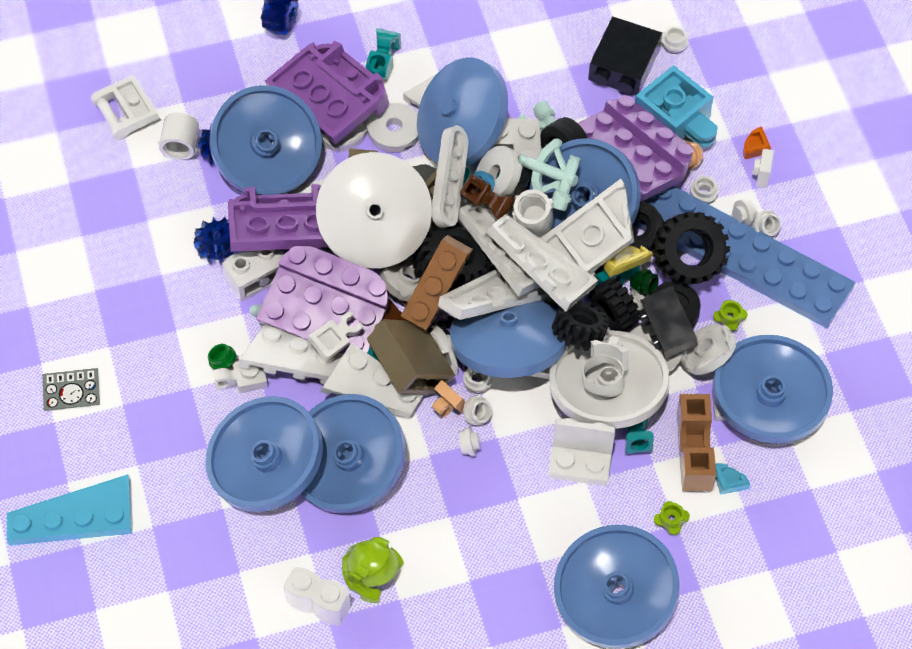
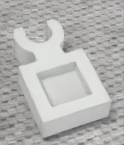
[308,311,363,362]

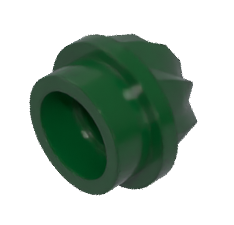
[630,269,659,297]

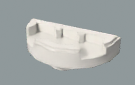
[428,326,458,375]

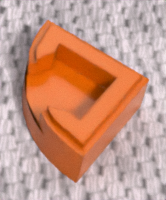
[743,126,771,160]

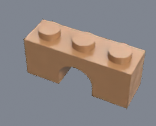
[401,235,473,330]
[677,394,716,491]

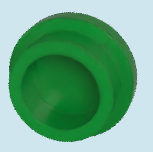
[207,343,236,370]

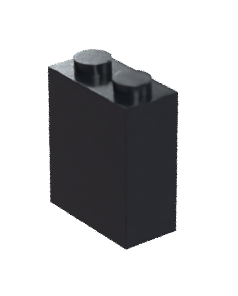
[588,16,663,96]

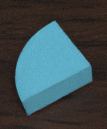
[715,463,751,495]

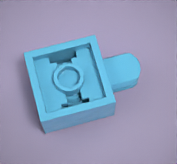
[635,65,718,148]

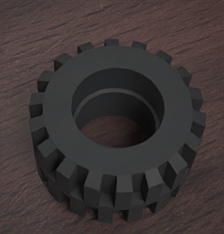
[652,211,730,285]
[413,225,491,292]

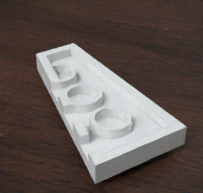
[458,203,540,297]
[487,214,598,312]
[438,269,551,320]
[239,324,344,384]

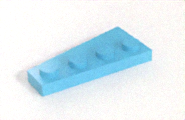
[7,474,132,546]

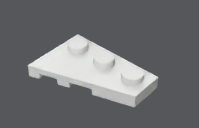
[319,343,424,418]

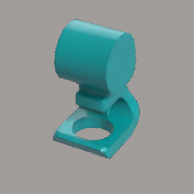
[365,28,401,80]
[622,419,654,454]

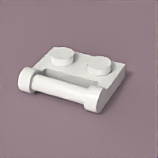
[91,75,159,140]

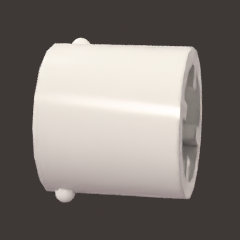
[157,112,199,160]
[512,189,554,237]

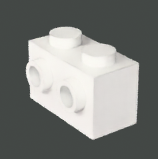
[222,249,284,302]

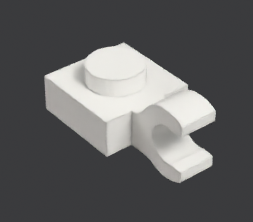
[213,361,268,393]

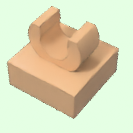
[431,380,466,418]

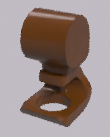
[459,173,516,219]

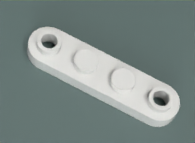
[431,125,469,228]

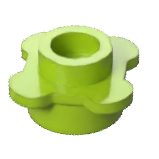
[713,300,748,331]
[653,501,690,535]

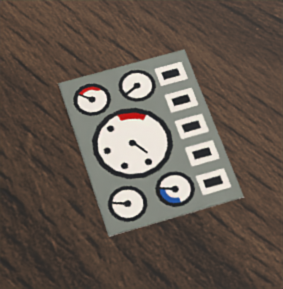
[42,368,100,411]

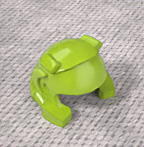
[342,536,404,604]

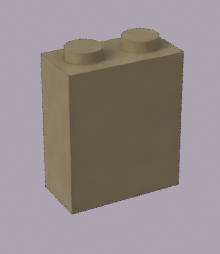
[366,319,456,394]

